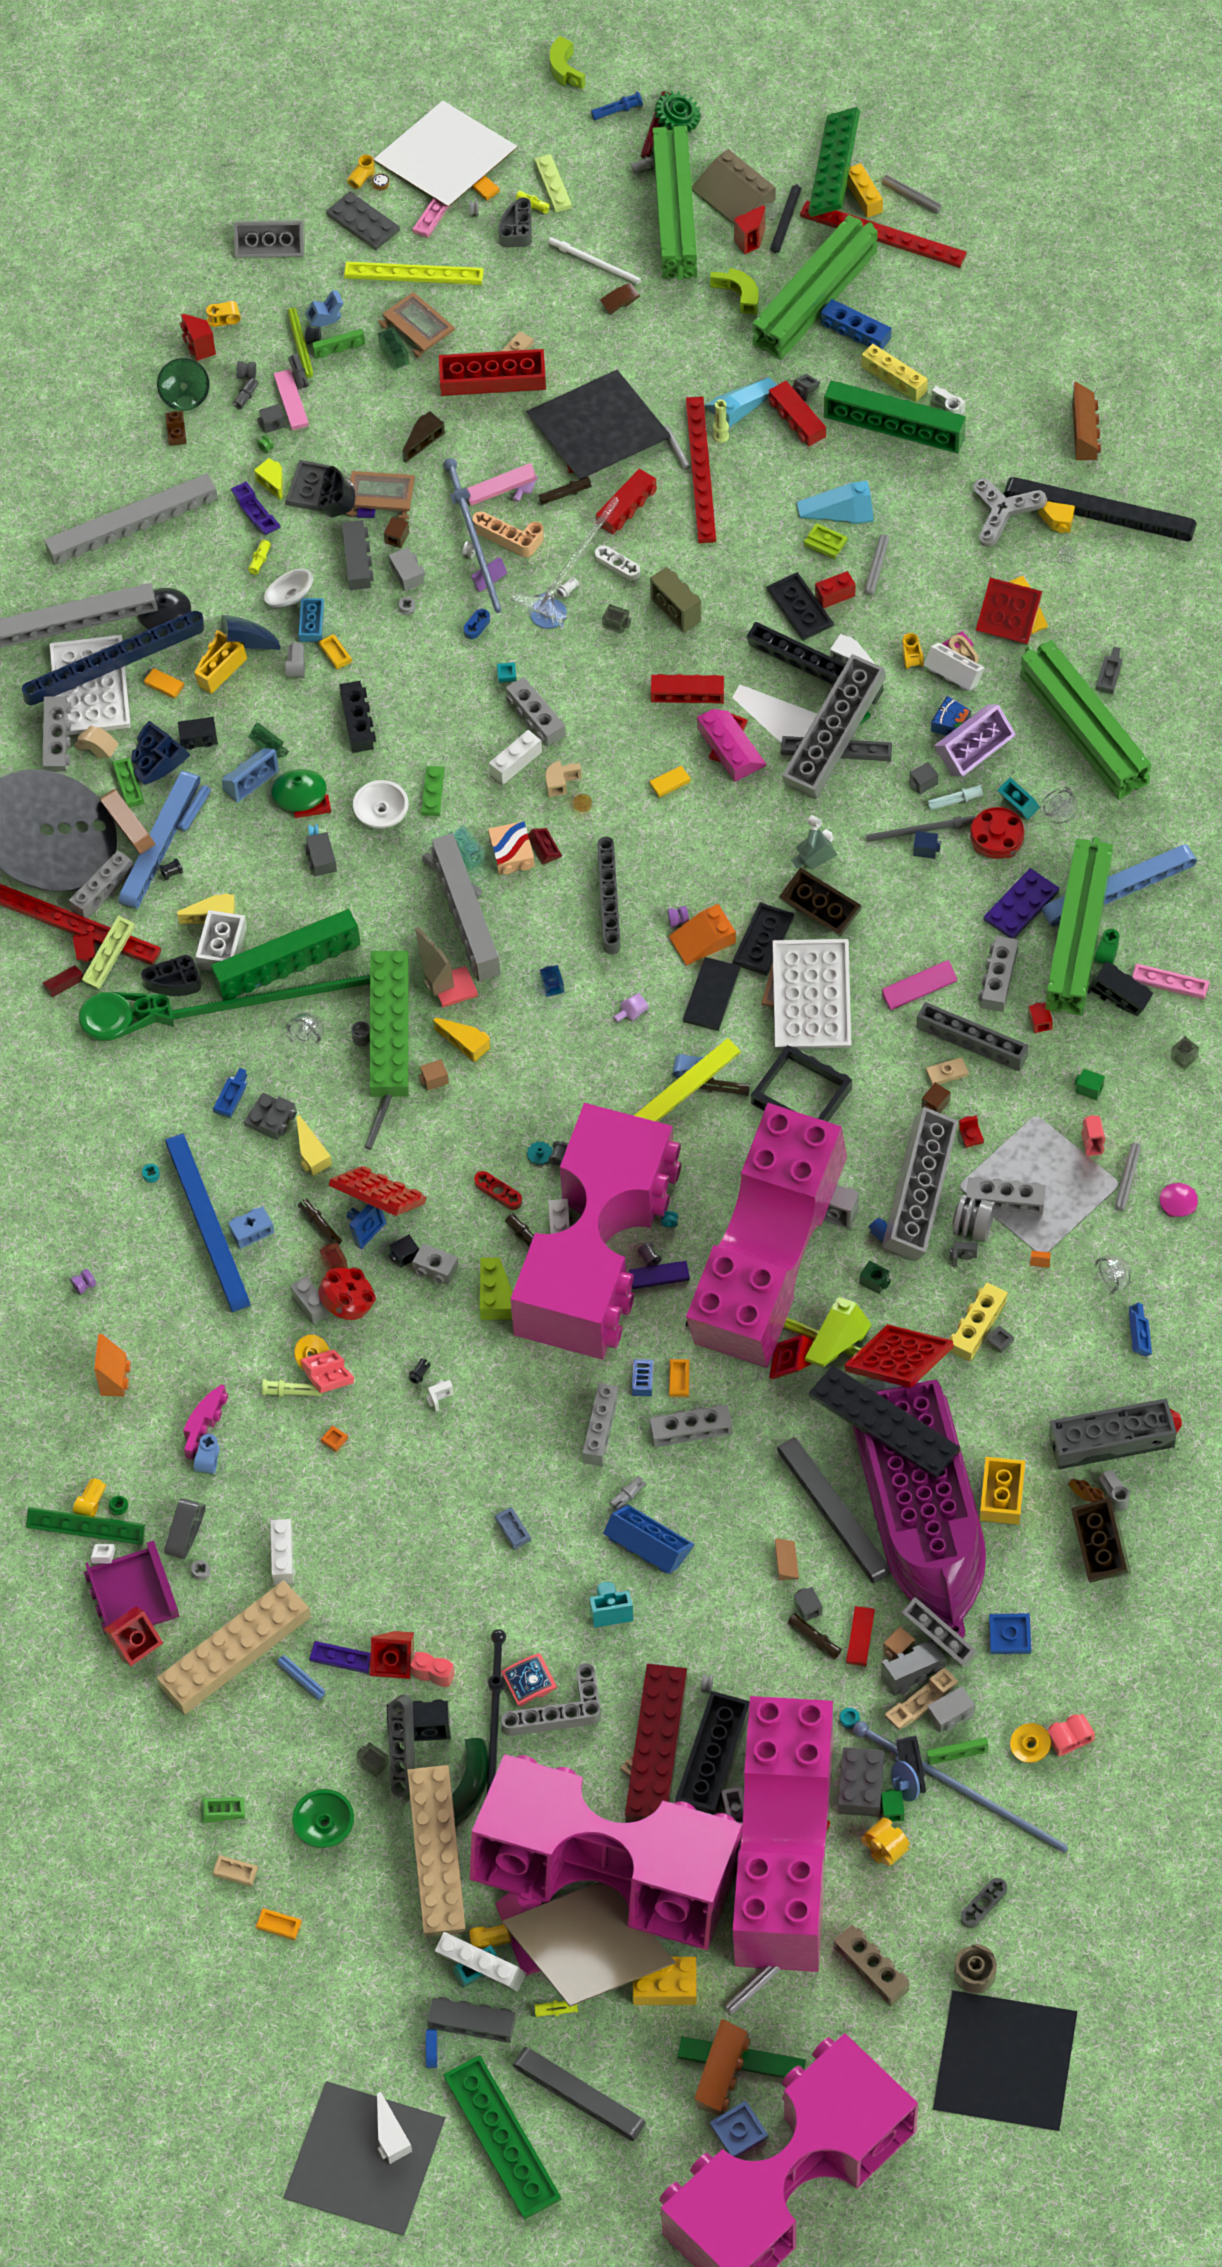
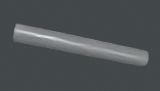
[664,426,690,469]

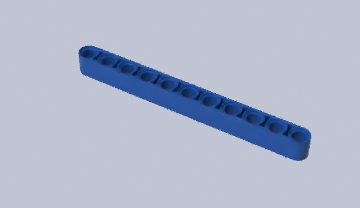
[165,1133,251,1313]

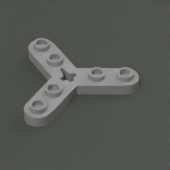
[973,478,1047,547]

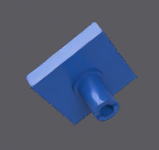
[346,1204,386,1250]

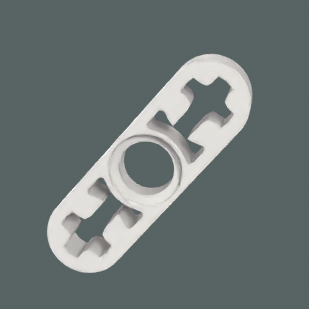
[595,546,640,580]

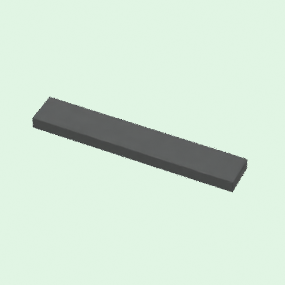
[781,736,892,761]

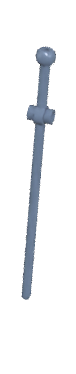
[443,458,502,613]
[853,1721,1068,1852]

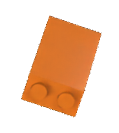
[669,904,736,965]
[94,1334,131,1397]

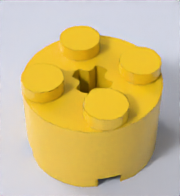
[861,1818,910,1866]

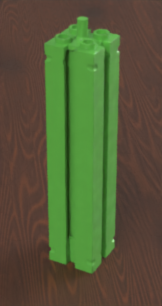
[653,126,697,280]
[752,215,878,360]
[1020,640,1151,800]
[1045,837,1113,1016]

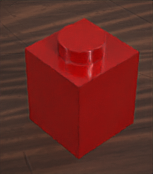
[73,932,97,962]
[1028,1002,1053,1033]

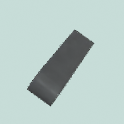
[388,1695,415,1797]

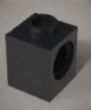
[388,1234,419,1268]

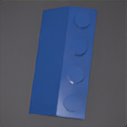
[603,1504,695,1574]

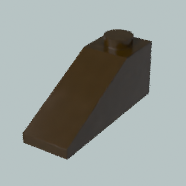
[402,411,445,463]

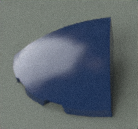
[221,615,281,650]
[132,721,190,785]

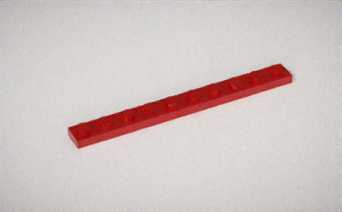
[800,200,967,268]
[686,396,716,544]
[0,884,161,965]

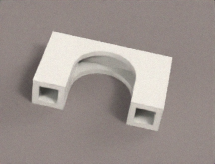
[435,1932,527,1992]

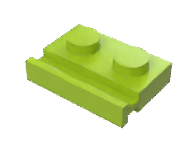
[803,523,848,560]

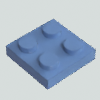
[710,2101,769,2157]

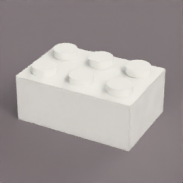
[195,910,247,971]

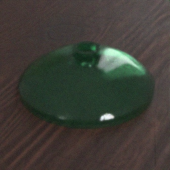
[157,358,210,411]

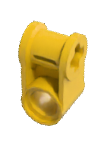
[206,301,241,327]
[902,633,924,669]

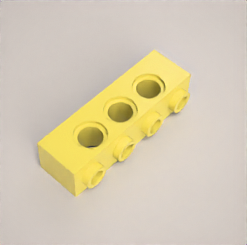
[861,344,928,402]
[949,1283,1008,1362]

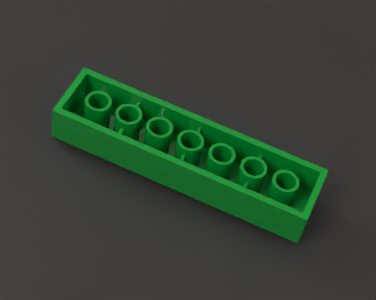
[824,380,966,454]
[211,909,361,1001]

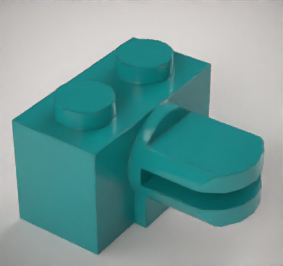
[589,1582,634,1628]

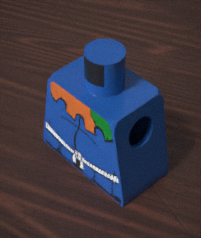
[931,696,971,736]

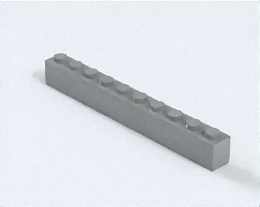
[44,473,218,565]
[0,583,158,648]

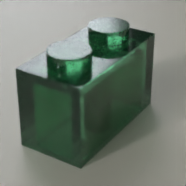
[378,327,409,371]

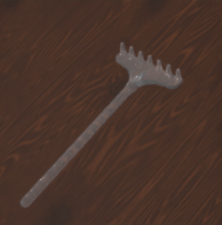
[511,497,619,629]

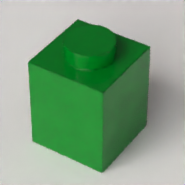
[1074,1068,1105,1100]
[881,1789,905,1822]

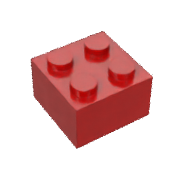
[103,1606,163,1666]

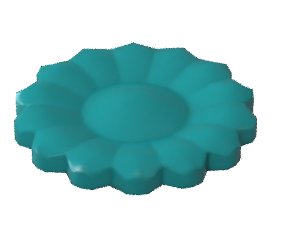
[527,1141,553,1165]

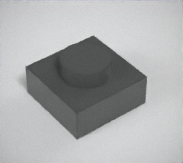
[986,1326,1014,1353]

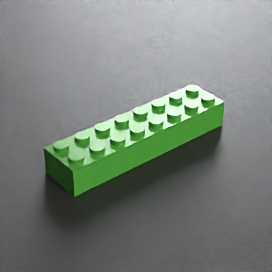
[370,951,409,1097]

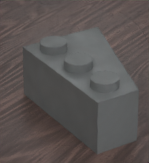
[881,1639,946,1696]

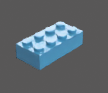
[299,598,324,642]

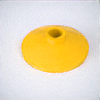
[294,1335,330,1371]
[1010,1723,1051,1763]

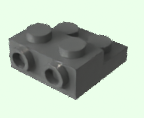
[244,1093,297,1140]

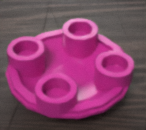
[1159,1183,1198,1217]

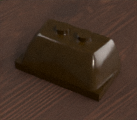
[779,867,862,937]
[1071,1497,1131,1583]

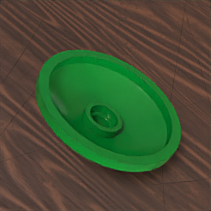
[271,769,327,811]
[292,1789,354,1848]

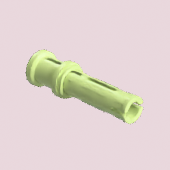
[713,400,729,443]
[262,1379,322,1397]

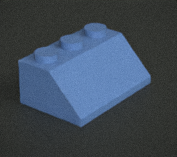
[221,748,279,803]

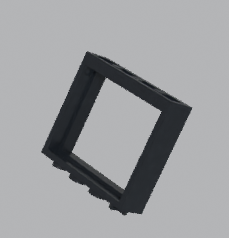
[751,1045,852,1122]

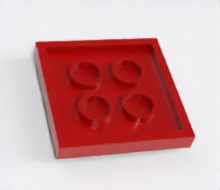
[976,577,1043,644]

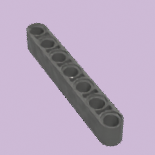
[597,836,621,954]
[512,2047,646,2141]

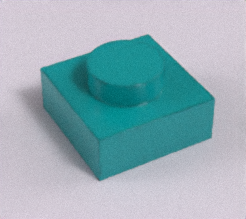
[497,662,517,683]

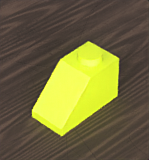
[254,458,283,500]

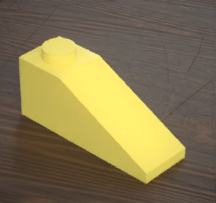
[177,894,236,924]
[296,1115,332,1176]

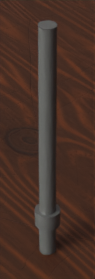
[866,816,976,842]

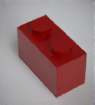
[815,571,856,608]

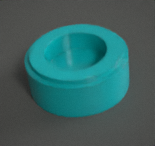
[839,1708,860,1729]

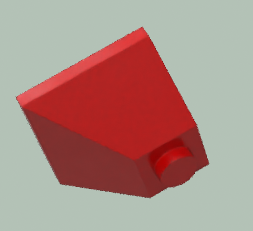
[769,1334,814,1379]
[370,1631,414,1679]

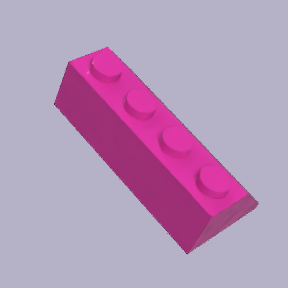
[697,709,766,782]
[495,1887,542,1977]

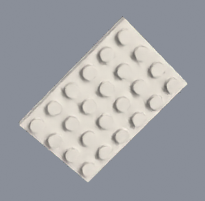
[50,635,131,737]
[773,939,851,1049]

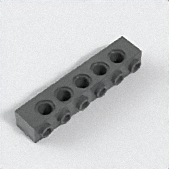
[916,1002,1029,1071]

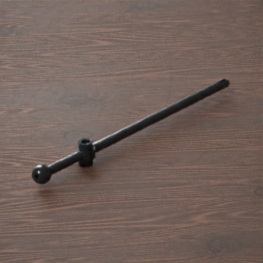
[487,1629,507,1794]

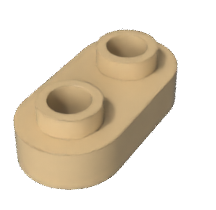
[948,635,979,663]

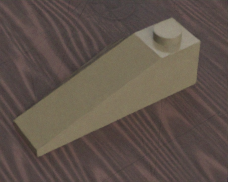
[415,927,455,996]

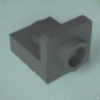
[792,374,820,402]
[949,1241,978,1267]

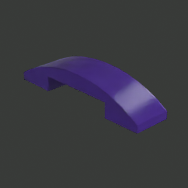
[231,481,281,535]

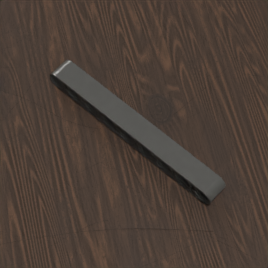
[777,1437,891,1584]

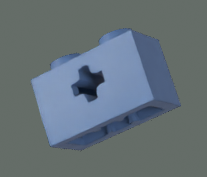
[228,1206,275,1249]

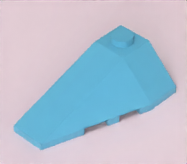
[705,377,778,427]
[797,481,874,524]

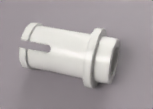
[556,577,579,598]

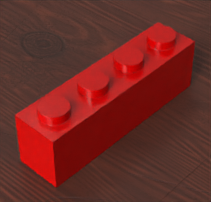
[768,381,826,447]
[595,468,657,535]
[651,674,725,704]

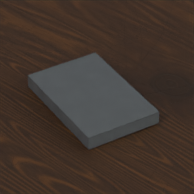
[285,460,330,511]

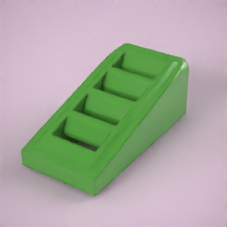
[201,1797,245,1823]

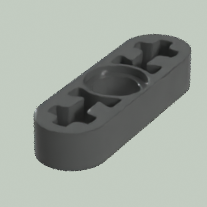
[961,1878,1007,1928]

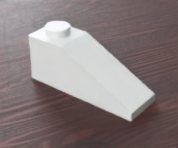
[830,634,875,664]
[377,2092,412,2164]

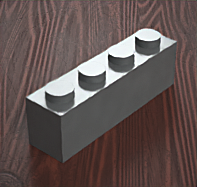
[342,520,374,590]
[427,1997,516,2043]

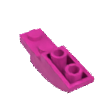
[183,1384,228,1460]

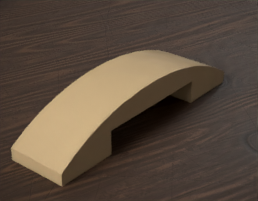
[885,1667,958,1730]

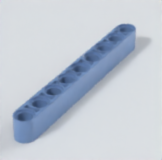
[119,771,201,909]
[1042,844,1197,927]

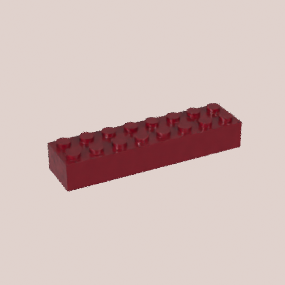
[625,1663,688,1823]

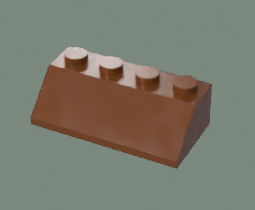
[1072,382,1101,460]
[694,2019,751,2116]

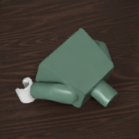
[791,815,838,869]

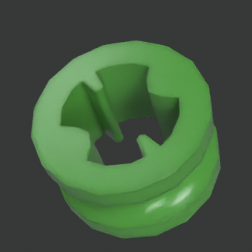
[257,435,274,453]

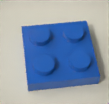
[989,1613,1031,1654]

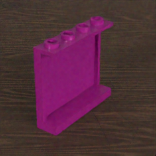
[84,1540,180,1635]

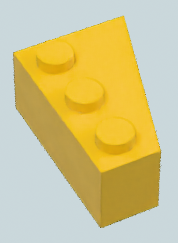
[194,630,247,694]

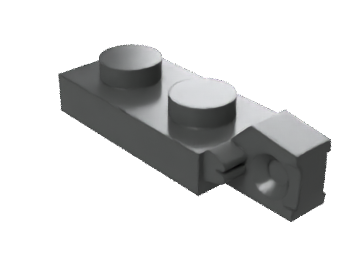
[1096,647,1123,694]

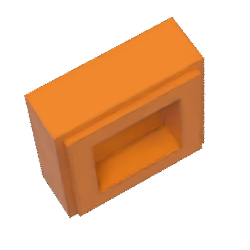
[1030,1250,1051,1268]
[320,1425,348,1452]

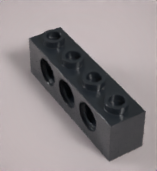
[339,680,376,753]

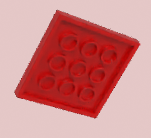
[328,1166,427,1216]
[844,1324,954,1388]

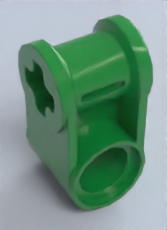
[1094,929,1120,965]

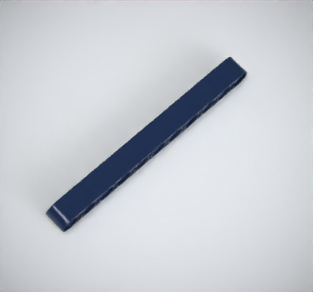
[22,611,205,705]

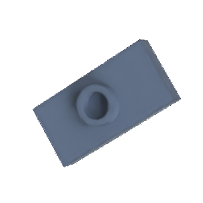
[494,1507,532,1550]

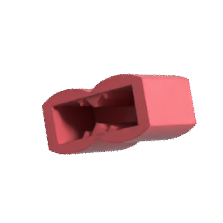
[1081,1115,1106,1156]
[410,1652,455,1687]
[1047,1714,1095,1757]

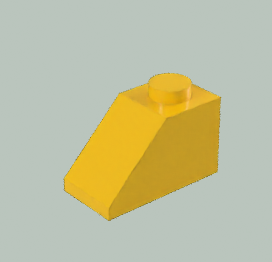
[1038,502,1075,533]

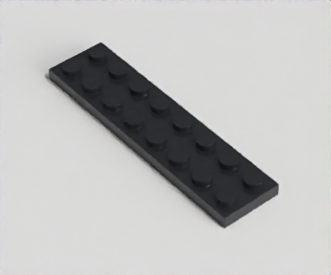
[809,1365,961,1479]

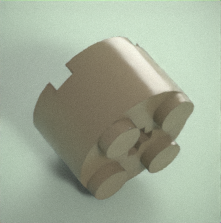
[954,1944,997,1993]

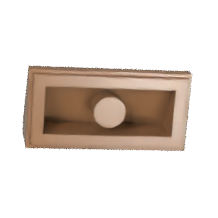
[775,1539,799,1581]

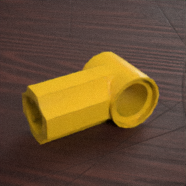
[347,154,375,189]
[73,1478,106,1516]
[469,1925,512,1950]

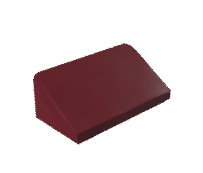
[528,828,562,865]
[43,965,84,998]

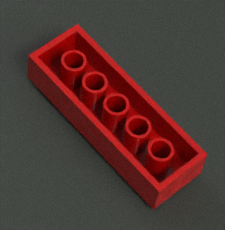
[439,349,546,396]

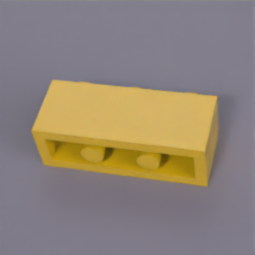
[847,163,883,218]

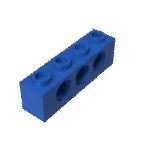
[821,299,892,350]

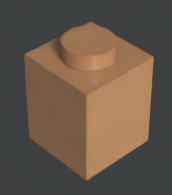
[418,1059,449,1091]
[883,1627,915,1661]

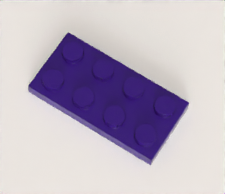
[983,868,1060,939]

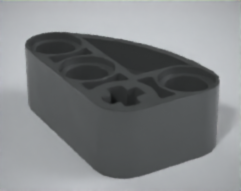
[498,197,532,248]
[164,1498,206,1560]

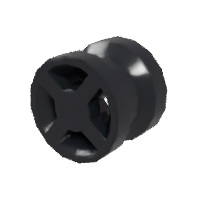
[305,326,321,344]

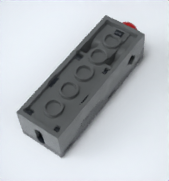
[1049,1398,1182,1470]

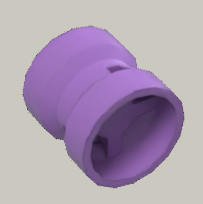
[667,906,689,927]
[70,1269,97,1295]

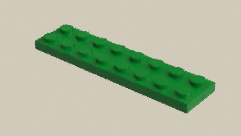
[808,107,860,217]
[443,2055,562,2220]

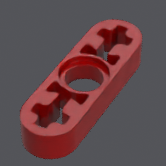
[474,1171,522,1210]

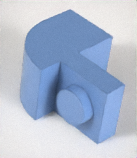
[305,290,344,327]

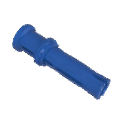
[591,91,643,121]

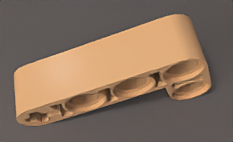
[473,512,544,557]

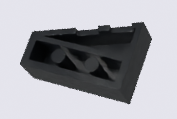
[1087,961,1154,1016]

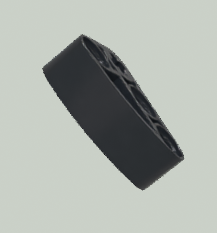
[318,466,356,518]
[141,955,201,996]

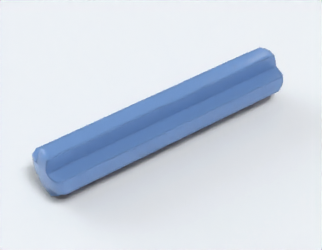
[178,785,211,832]
[277,1655,325,1700]

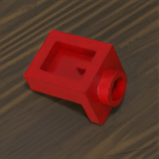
[958,1115,984,1148]

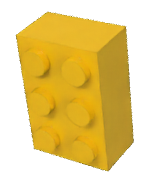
[980,1457,1026,1525]
[633,1957,697,2005]

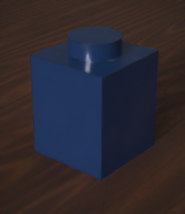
[913,831,941,859]

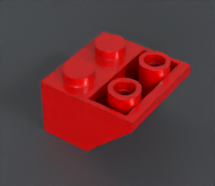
[734,205,766,255]
[180,314,216,361]

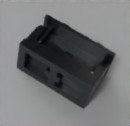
[178,717,218,750]

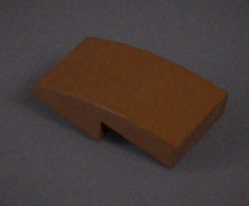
[600,282,640,315]
[165,411,187,446]
[1068,1478,1105,1502]

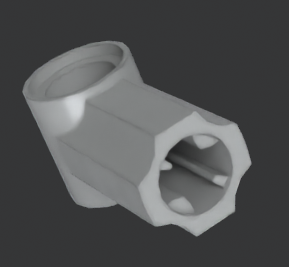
[285,642,305,677]
[1098,1470,1130,1511]

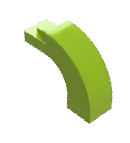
[549,35,586,89]
[710,268,759,315]

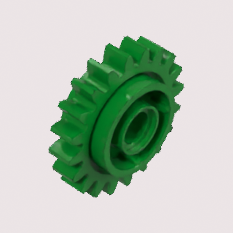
[654,91,701,133]

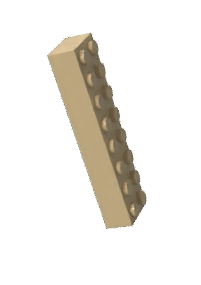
[157,1580,311,1715]
[408,1765,466,1938]

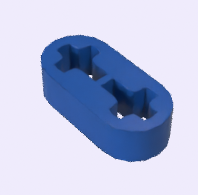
[464,609,490,639]
[426,2029,438,2068]

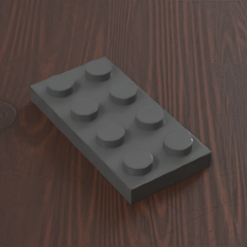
[326,191,400,250]

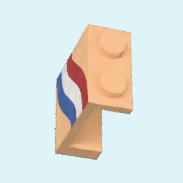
[488,821,535,875]

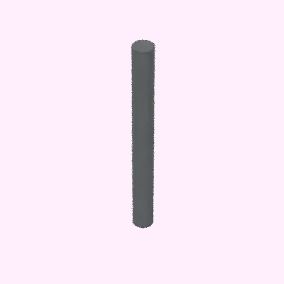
[364,1095,392,1150]

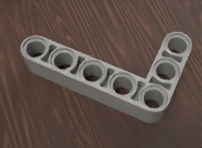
[501,1663,601,1736]

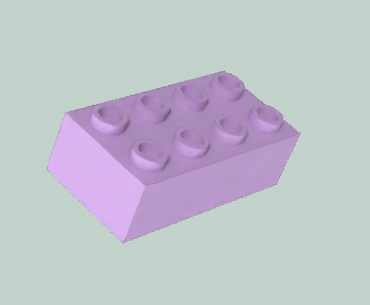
[934,704,1016,776]

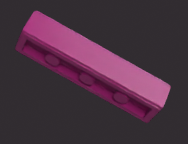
[882,960,958,1010]

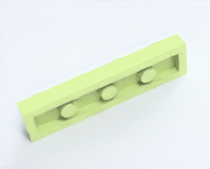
[535,154,572,213]
[82,915,136,989]

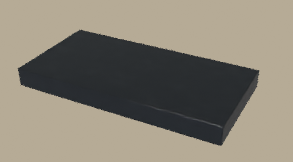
[766,572,834,641]
[732,902,795,976]
[683,957,741,1031]

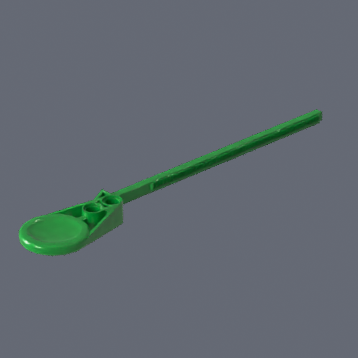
[79,973,370,1041]

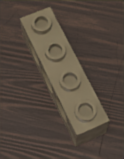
[834,1925,909,2007]

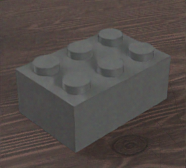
[838,1747,884,1817]

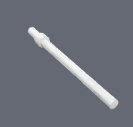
[548,237,641,285]

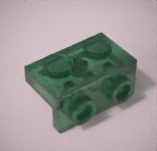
[248,723,289,758]

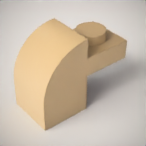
[74,726,119,759]
[545,760,582,797]

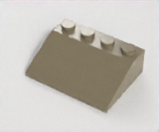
[692,149,776,224]

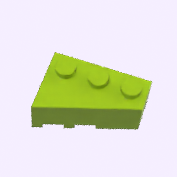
[480,1257,513,1320]

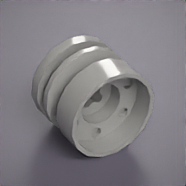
[953,1195,995,1242]

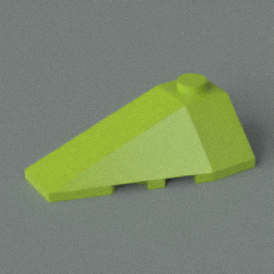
[805,1296,872,1368]

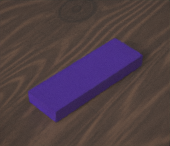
[629,1260,690,1290]
[309,1641,371,1674]

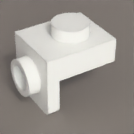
[426,1380,454,1412]

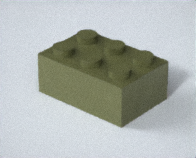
[650,567,702,633]

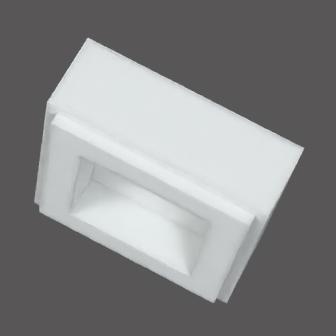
[91,1544,115,1563]

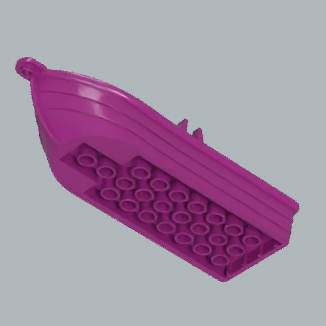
[852,1380,986,1638]

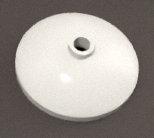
[264,568,313,608]
[353,780,409,829]

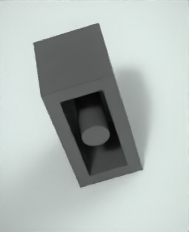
[304,832,337,877]

